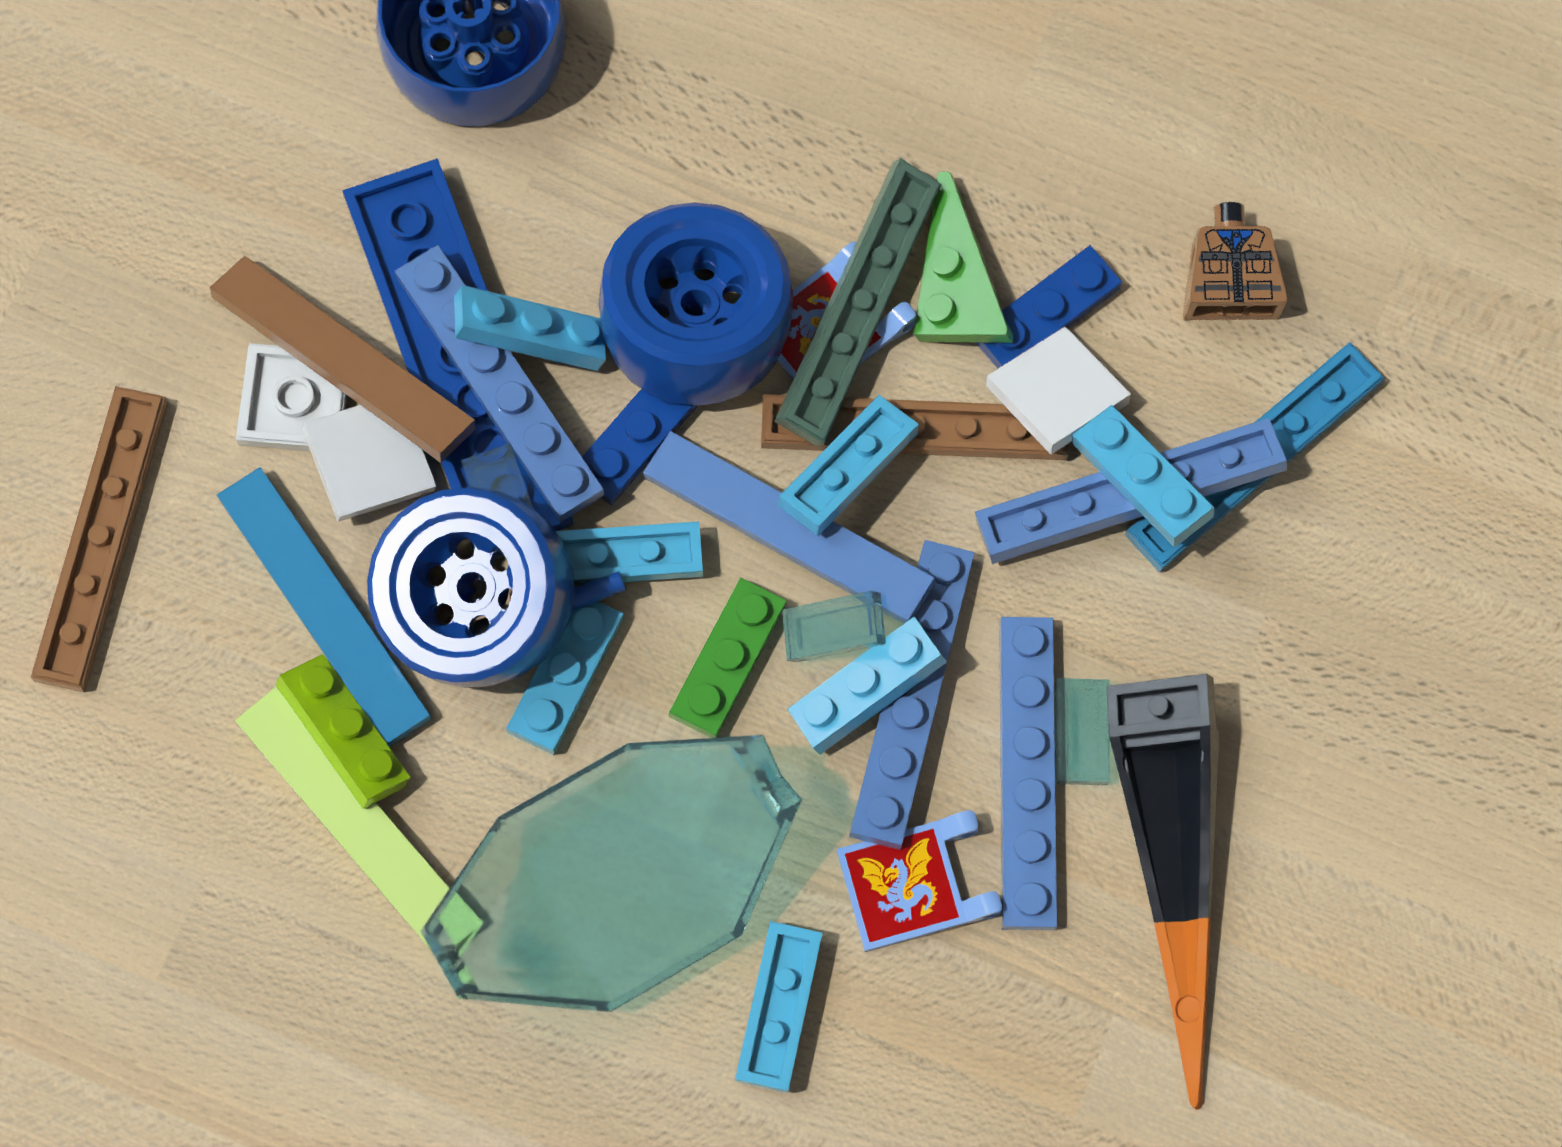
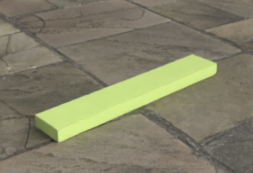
[234,687,480,960]

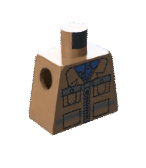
[1183,202,1287,320]

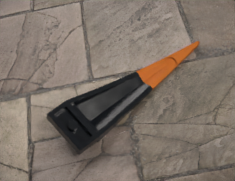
[1106,673,1220,1110]

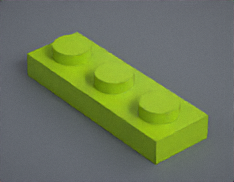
[276,654,410,809]

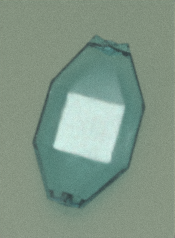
[421,735,802,1012]

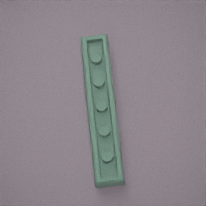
[774,158,942,446]

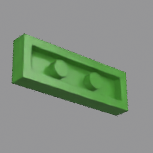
[669,577,787,740]

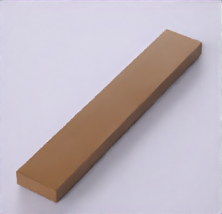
[210,256,475,463]
[31,386,168,693]
[761,394,1068,460]

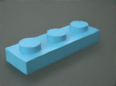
[454,285,606,371]
[778,395,919,536]
[1072,405,1214,548]
[556,521,703,586]
[506,601,624,755]
[788,616,947,755]
[735,921,822,1093]

